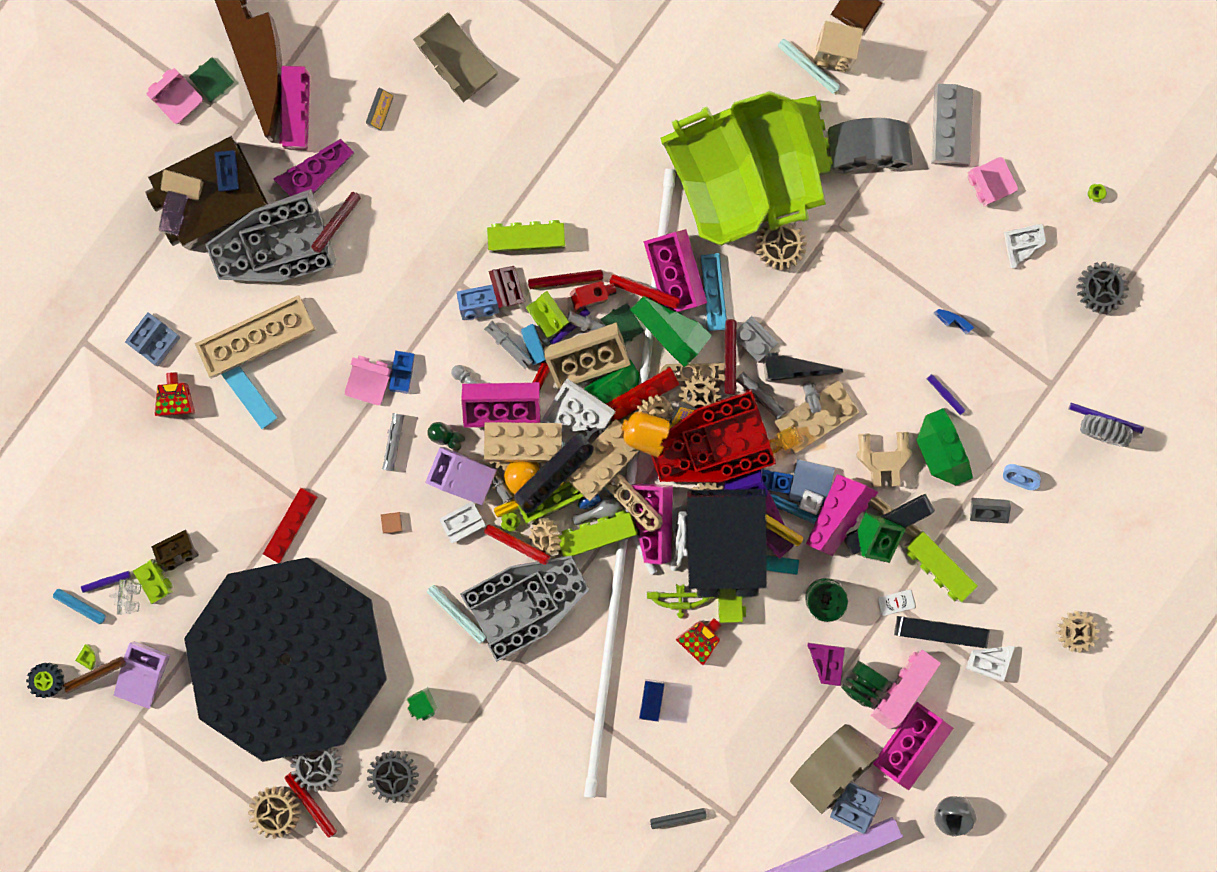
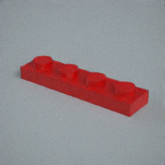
[606,367,680,422]
[263,487,318,563]

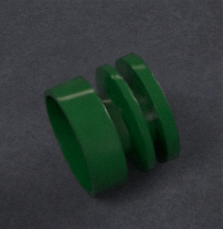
[805,578,848,622]
[841,660,892,710]

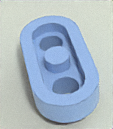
[1003,464,1041,490]

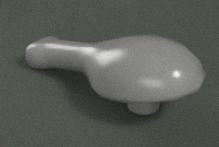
[572,497,623,525]

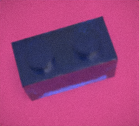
[639,679,665,722]

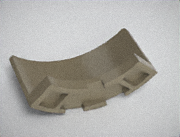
[413,12,498,103]
[790,724,879,814]

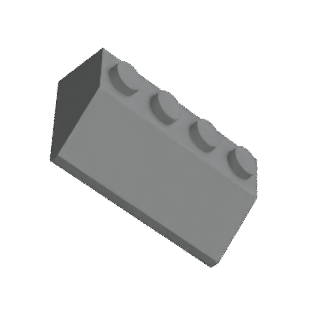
[931,84,973,165]

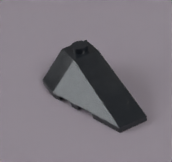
[763,352,843,381]

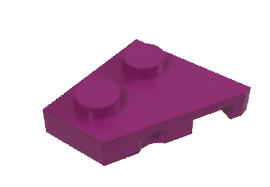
[807,643,845,686]

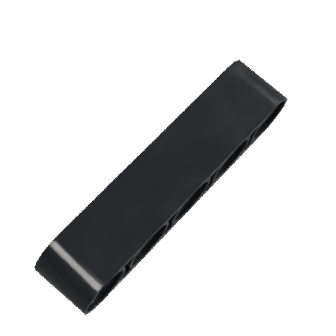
[514,434,594,513]
[844,494,935,555]
[894,616,990,649]

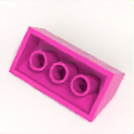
[643,229,707,312]
[461,382,540,428]
[873,702,954,791]

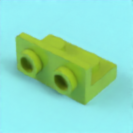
[526,291,569,338]
[133,559,173,604]

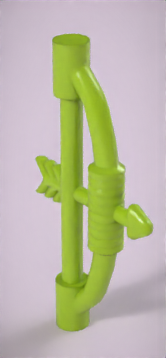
[647,584,714,619]

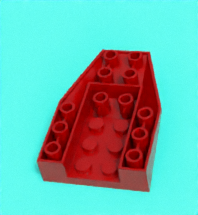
[651,389,776,482]

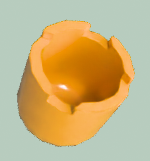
[621,412,670,457]

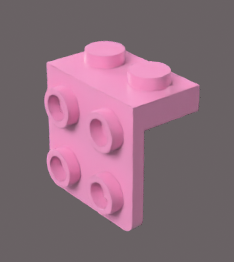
[146,68,203,124]
[968,157,1018,207]
[345,355,392,405]

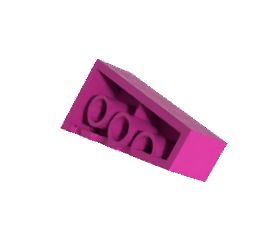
[279,66,310,150]
[806,474,878,556]
[630,483,673,564]

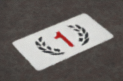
[878,589,915,616]

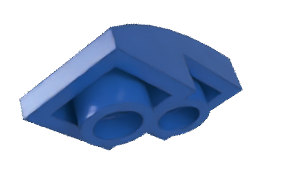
[762,469,793,494]

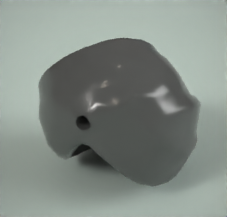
[934,796,976,837]

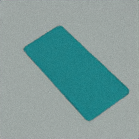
[767,555,800,575]

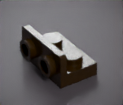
[151,529,199,572]

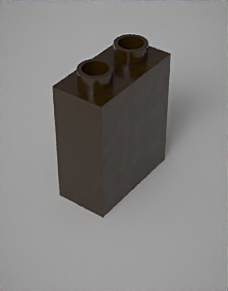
[145,136,268,251]

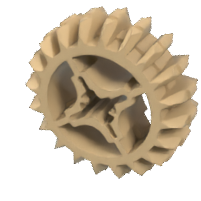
[755,223,807,271]
[248,786,301,839]

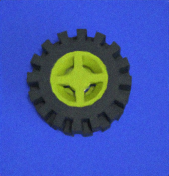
[26,662,65,698]

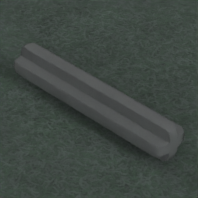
[650,808,707,829]

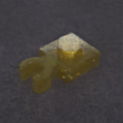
[769,424,803,453]

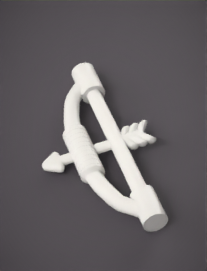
[670,512,688,571]

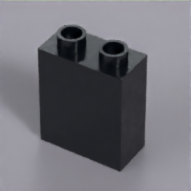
[687,489,767,598]

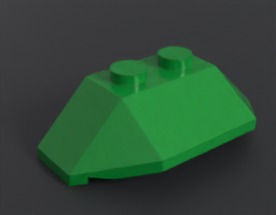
[584,359,640,404]
[916,408,973,486]

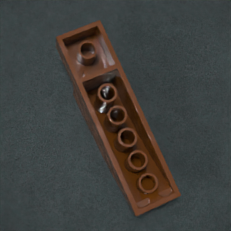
[215,0,283,142]

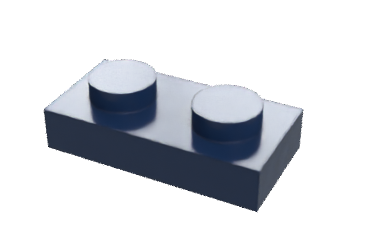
[215,150,239,192]

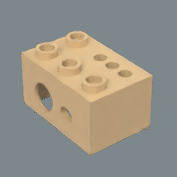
[813,20,863,73]

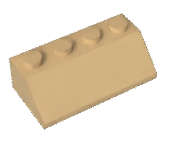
[544,323,631,390]

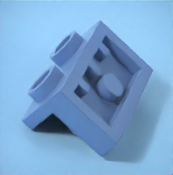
[456,285,500,320]

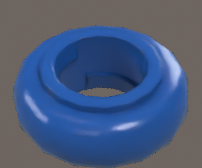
[578,494,601,509]

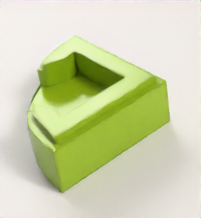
[75,644,96,671]

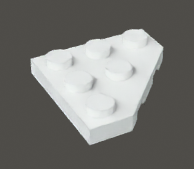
[541,379,615,432]

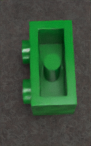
[407,687,437,721]

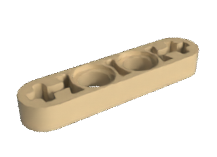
[660,363,725,381]
[605,473,662,531]

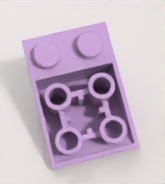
[425,447,497,505]
[113,641,170,709]

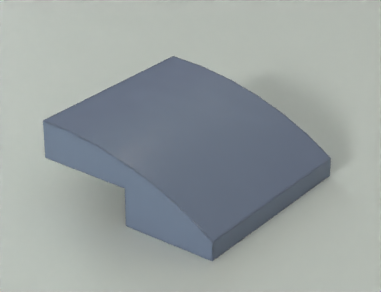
[125,312,181,367]
[788,459,835,507]
[830,782,883,834]

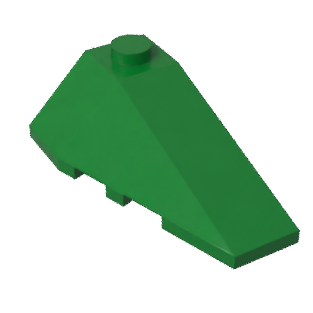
[630,296,712,367]

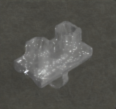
[109,579,141,615]

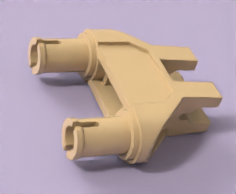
[856,432,912,487]

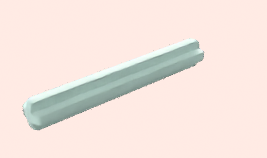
[778,38,840,94]
[427,585,486,644]

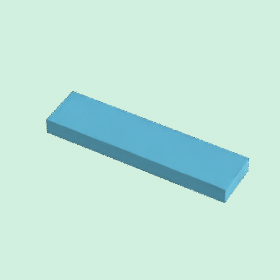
[700,253,727,331]
[221,366,278,429]

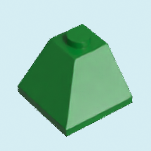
[858,513,906,563]

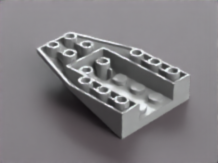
[205,189,336,282]
[460,556,590,662]

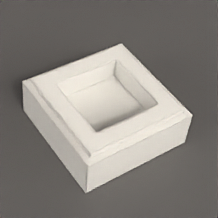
[798,489,824,515]

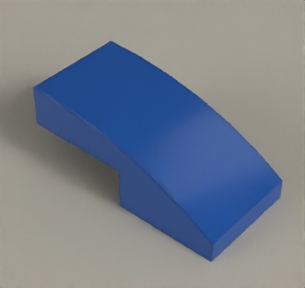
[934,309,974,334]
[389,351,415,394]

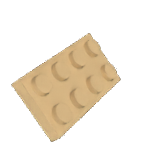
[774,380,859,454]
[567,420,640,502]
[484,422,562,462]

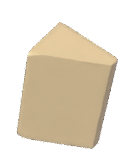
[161,170,204,201]

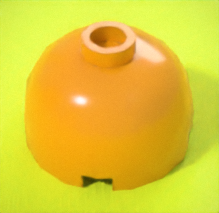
[504,462,541,494]

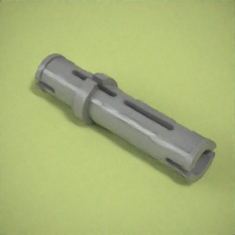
[484,321,533,369]
[736,371,786,419]
[382,413,405,472]

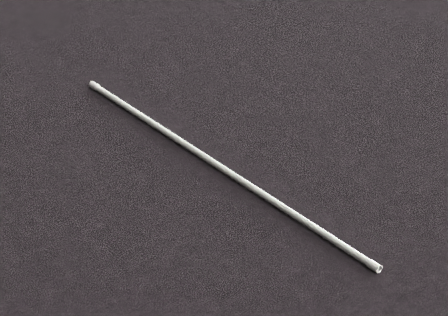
[584,169,676,798]

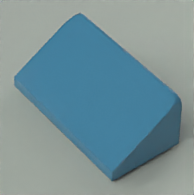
[521,324,546,365]

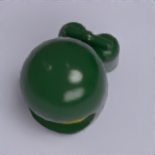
[427,422,465,451]

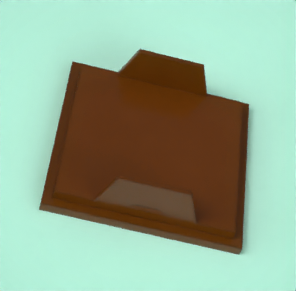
[830,0,883,35]

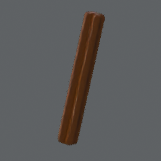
[63,656,126,693]

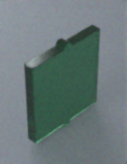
[189,57,234,103]
[600,303,644,343]

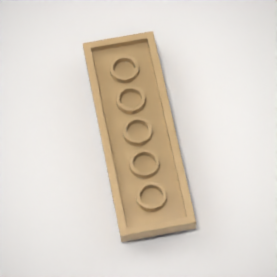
[195,295,315,379]

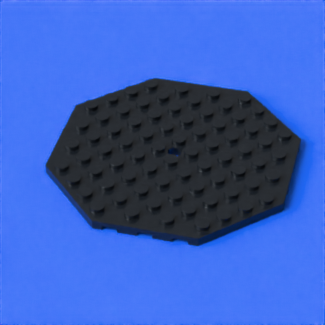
[184,557,387,762]

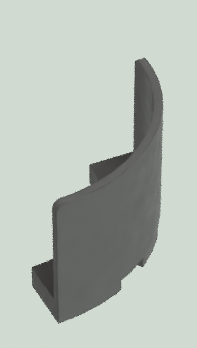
[828,118,913,174]

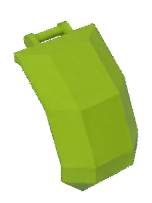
[731,91,826,230]
[660,106,770,246]

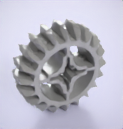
[1080,414,1133,447]
[290,747,343,792]

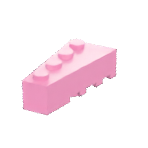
[870,650,941,729]

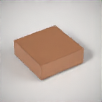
[380,512,403,533]

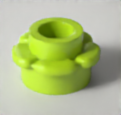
[1087,184,1107,202]
[501,513,520,532]

